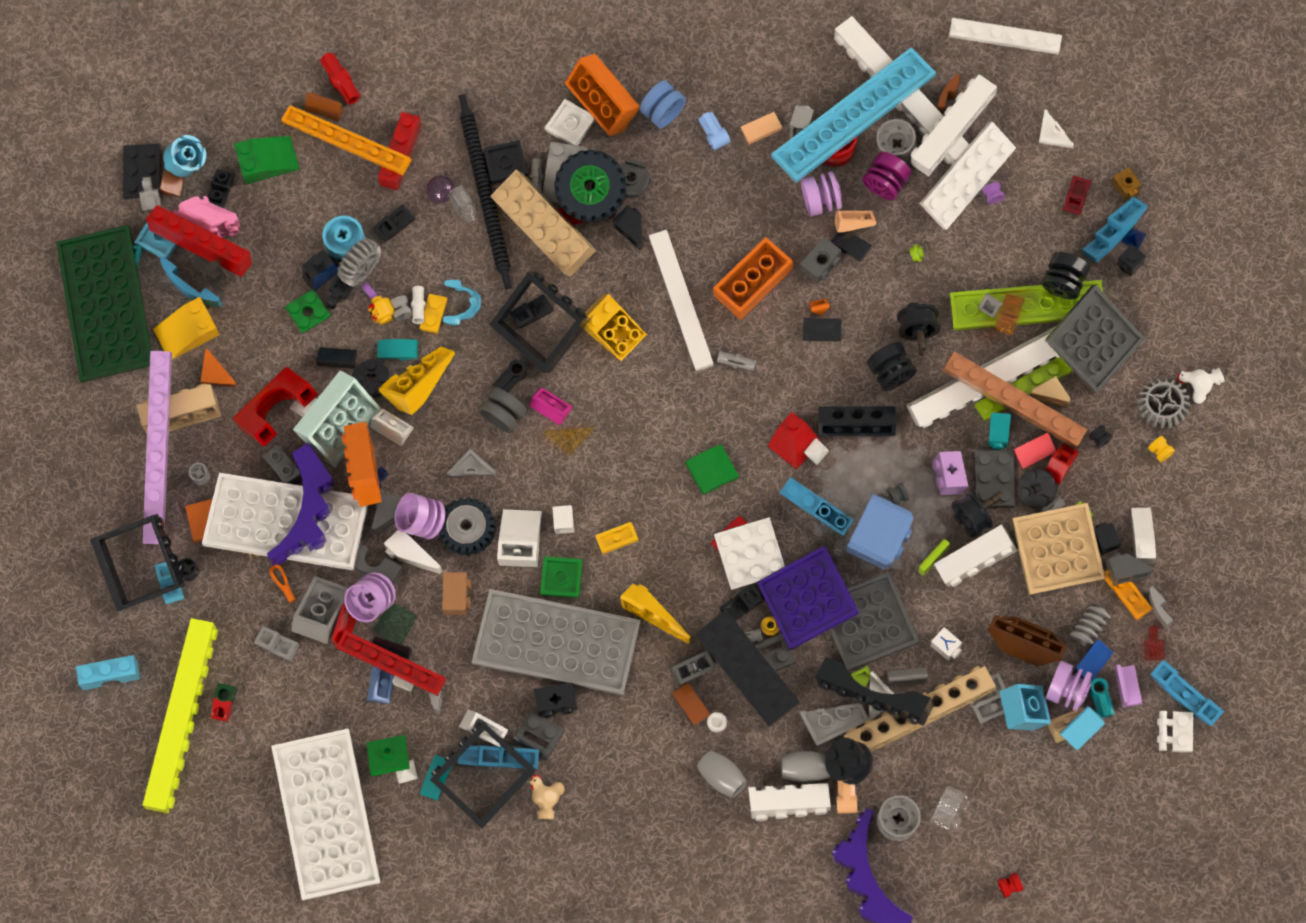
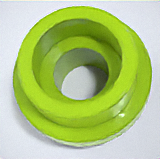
[910,243,924,262]

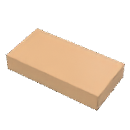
[741,112,782,144]

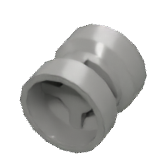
[390,296,413,321]
[189,463,210,486]

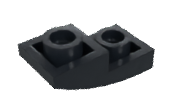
[207,169,235,208]

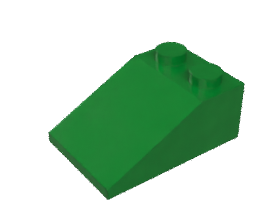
[234,136,300,185]

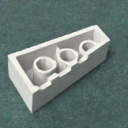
[934,525,1019,587]
[749,783,831,821]

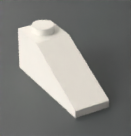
[1131,508,1156,564]
[384,530,442,574]

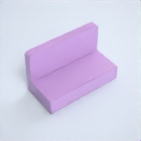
[1115,664,1142,708]

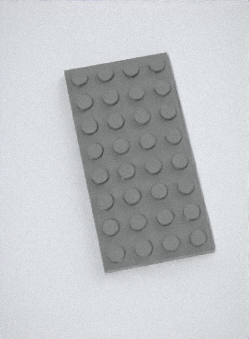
[472,589,641,696]

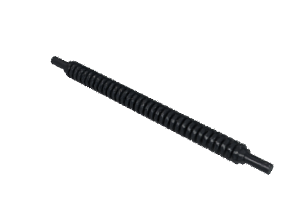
[458,94,512,290]

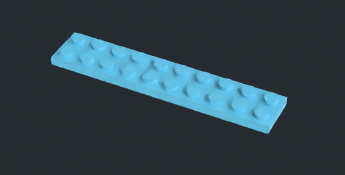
[771,47,936,183]

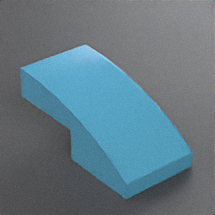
[154,562,185,604]

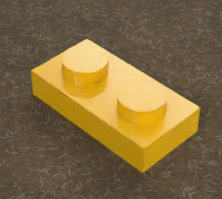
[420,294,448,334]
[595,522,639,555]

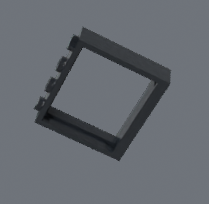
[489,271,590,373]
[90,514,185,612]
[430,721,537,828]

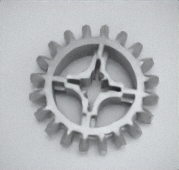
[337,238,381,287]
[1138,378,1190,429]

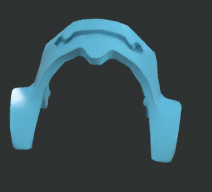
[443,280,481,326]

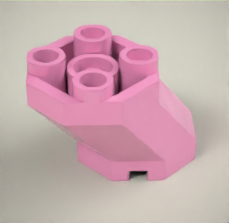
[173,196,241,238]

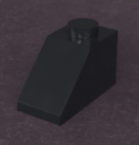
[612,205,642,250]

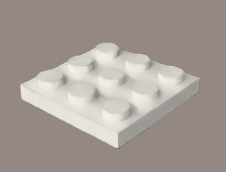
[714,517,785,590]

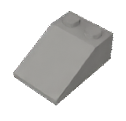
[543,142,588,204]
[291,576,348,644]

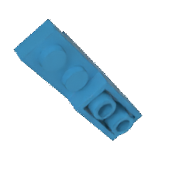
[779,477,854,536]

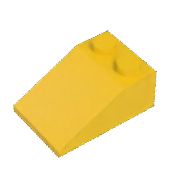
[153,297,220,359]

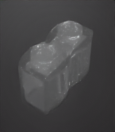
[448,185,477,223]
[930,785,970,833]

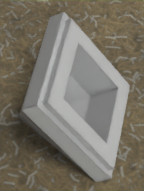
[978,293,1002,319]

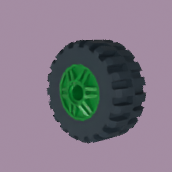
[554,149,627,223]

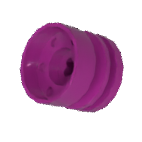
[862,151,912,201]

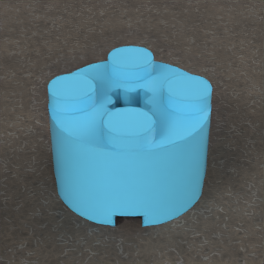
[163,135,206,177]

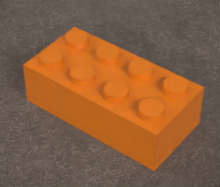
[565,54,640,136]
[713,237,793,320]
[342,421,382,507]

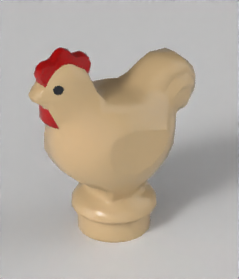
[529,774,565,819]

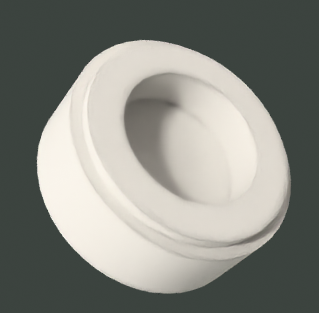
[707,712,727,733]

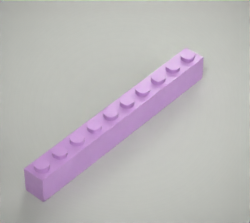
[143,351,172,544]

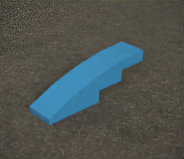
[1082,197,1147,263]
[457,745,539,769]

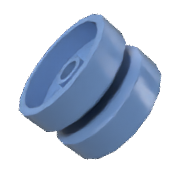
[639,80,686,128]

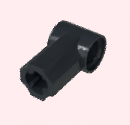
[492,359,527,393]

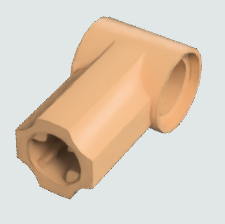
[837,781,857,814]

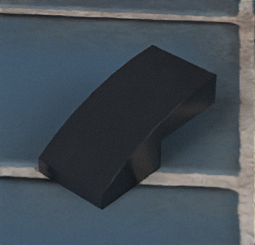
[373,204,416,242]
[831,231,872,262]
[510,294,554,328]
[720,584,764,621]

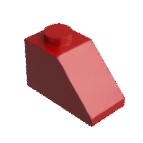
[1046,443,1079,485]

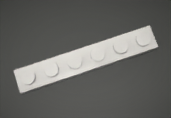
[949,18,1062,54]

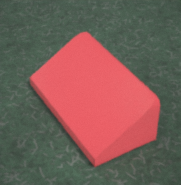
[1014,433,1056,469]

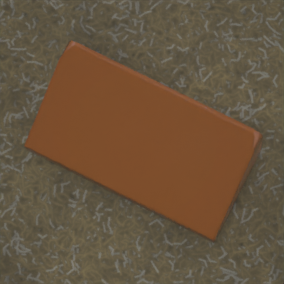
[305,92,344,121]
[160,168,185,197]

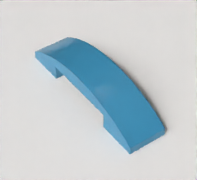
[160,256,222,307]
[1150,660,1224,726]

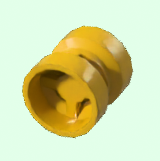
[1148,436,1175,463]

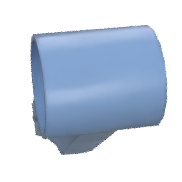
[698,112,731,151]

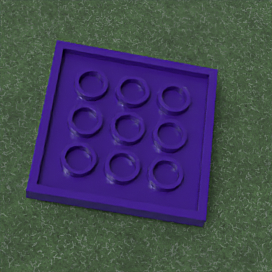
[757,545,860,650]

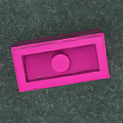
[529,387,573,425]

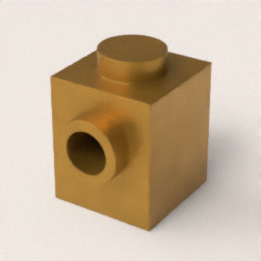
[1112,167,1142,201]

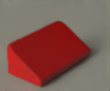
[331,604,357,646]

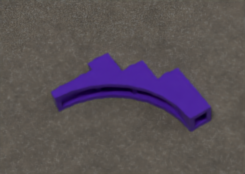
[267,443,335,566]
[832,808,913,923]

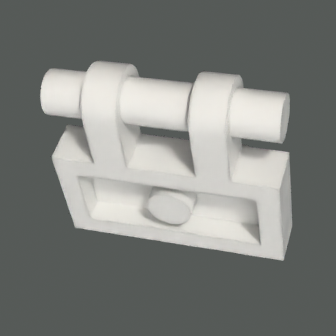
[1157,711,1193,753]

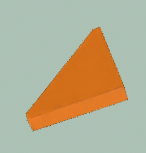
[200,349,236,387]

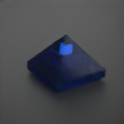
[1121,227,1146,249]

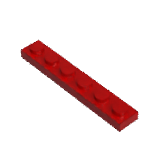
[336,630,447,697]

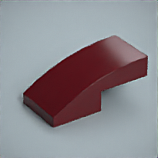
[1062,175,1091,216]

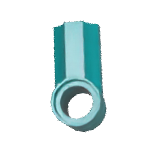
[1088,678,1115,719]

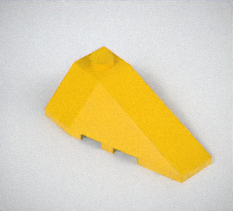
[379,347,455,415]
[620,584,691,644]

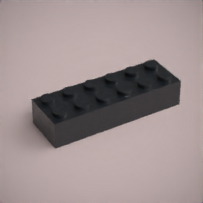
[695,610,800,727]

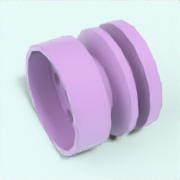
[801,171,842,217]
[394,493,445,539]
[344,572,396,622]
[1046,661,1092,711]

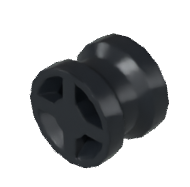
[1089,425,1113,449]

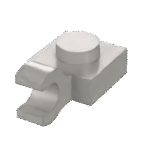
[139,177,161,211]

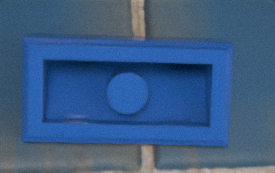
[1074,639,1113,682]

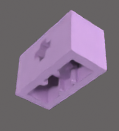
[932,451,968,495]

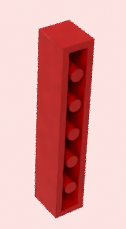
[146,205,252,277]

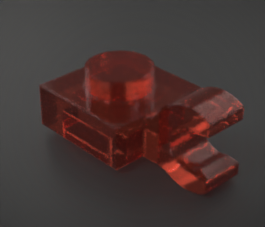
[1144,626,1165,661]

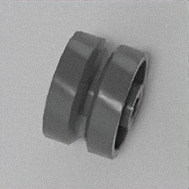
[478,387,527,433]

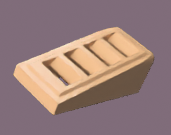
[834,211,876,233]

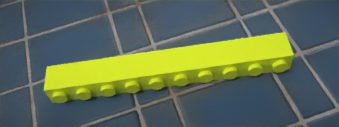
[143,618,218,814]

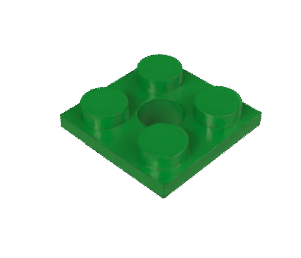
[284,289,331,334]

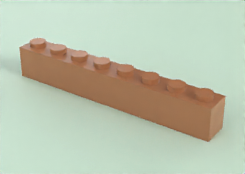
[941,351,1087,448]

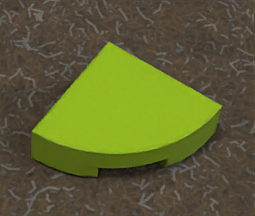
[850,666,870,687]

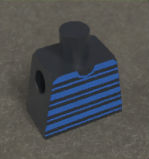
[302,250,339,291]

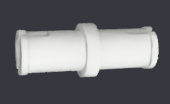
[411,286,426,324]

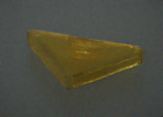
[544,427,594,456]

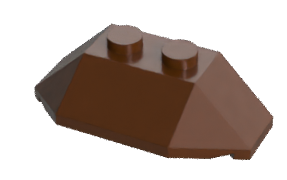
[988,615,1067,666]

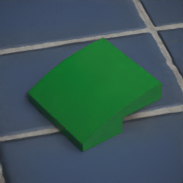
[685,445,739,495]

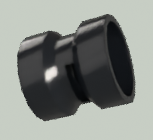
[177,558,199,581]

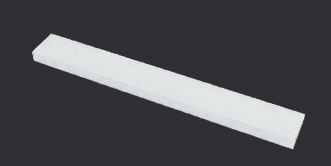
[649,230,714,371]

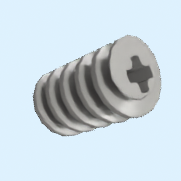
[1070,603,1111,647]

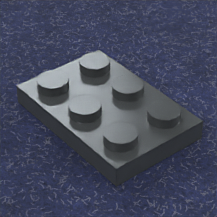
[975,450,1015,508]

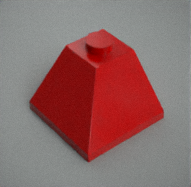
[767,412,821,470]

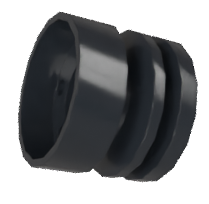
[1041,252,1090,300]
[866,342,917,391]

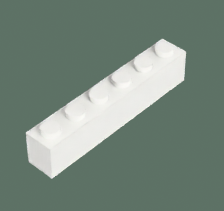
[910,74,997,177]

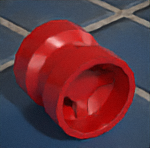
[997,872,1024,898]

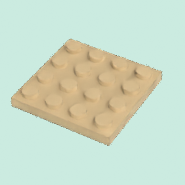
[1011,503,1105,595]

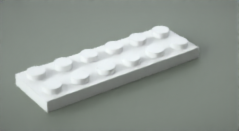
[919,122,1016,230]

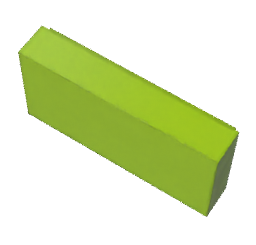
[919,539,950,576]

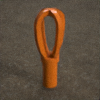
[269,564,296,603]

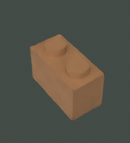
[442,572,472,615]

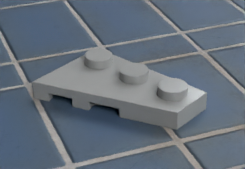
[799,703,869,748]

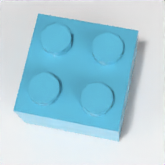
[1000,684,1051,731]

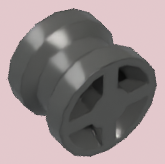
[887,483,909,505]

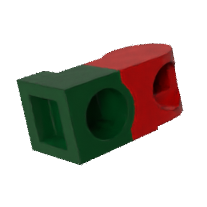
[211,683,238,722]

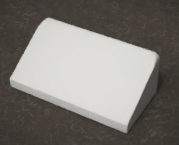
[370,408,414,446]

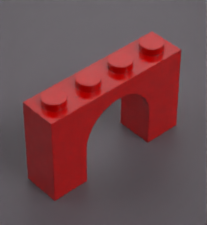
[232,366,318,447]

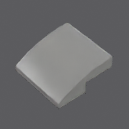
[967,673,1006,724]

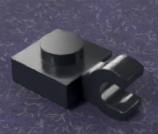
[327,275,354,310]

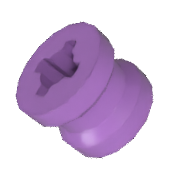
[982,182,1005,204]

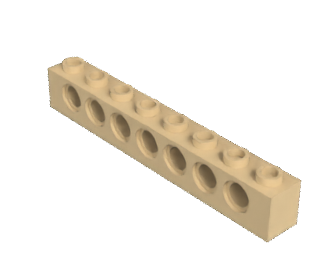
[844,666,996,752]

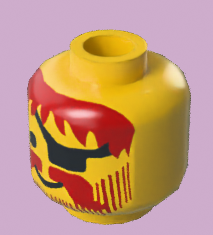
[368,295,395,325]

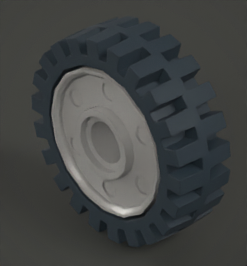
[439,497,496,556]

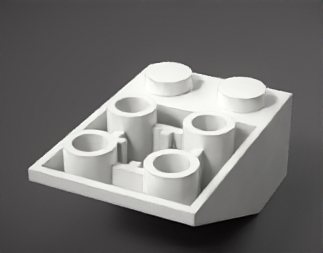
[497,509,542,567]

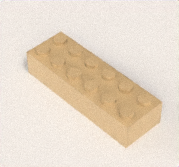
[490,170,596,277]

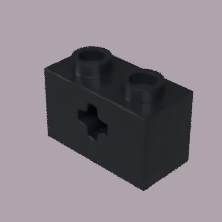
[534,682,577,718]

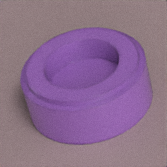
[361,281,378,299]

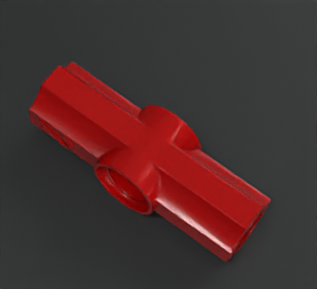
[319,52,361,105]

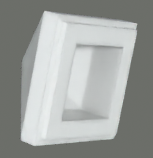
[803,438,829,465]
[396,760,418,784]

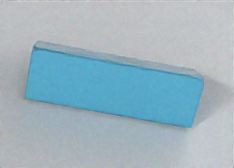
[1060,706,1105,750]

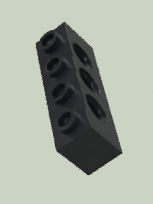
[819,406,896,436]

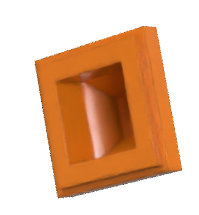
[808,298,830,316]

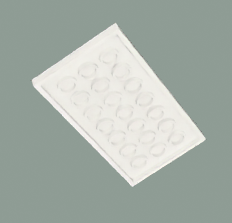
[202,473,368,570]
[272,729,381,901]

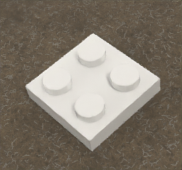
[545,99,596,146]

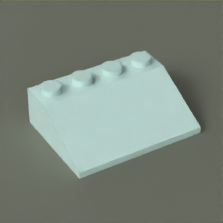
[293,371,381,467]

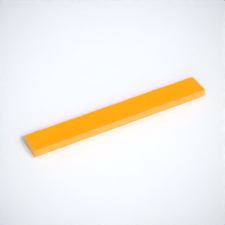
[281,105,412,176]

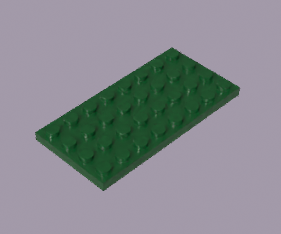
[56,225,152,383]

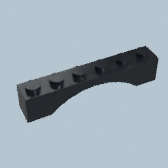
[815,657,934,726]

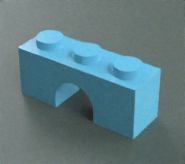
[76,655,140,690]

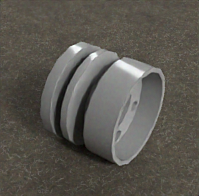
[876,119,917,165]
[876,795,921,842]

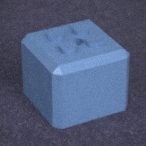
[846,494,914,570]

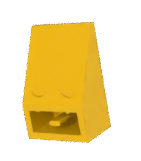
[584,294,647,361]

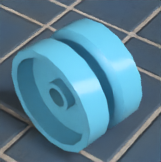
[322,216,365,262]

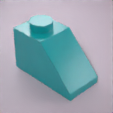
[988,413,1011,450]

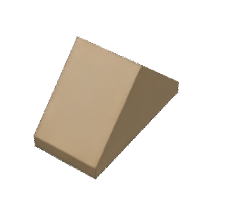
[1031,376,1070,407]

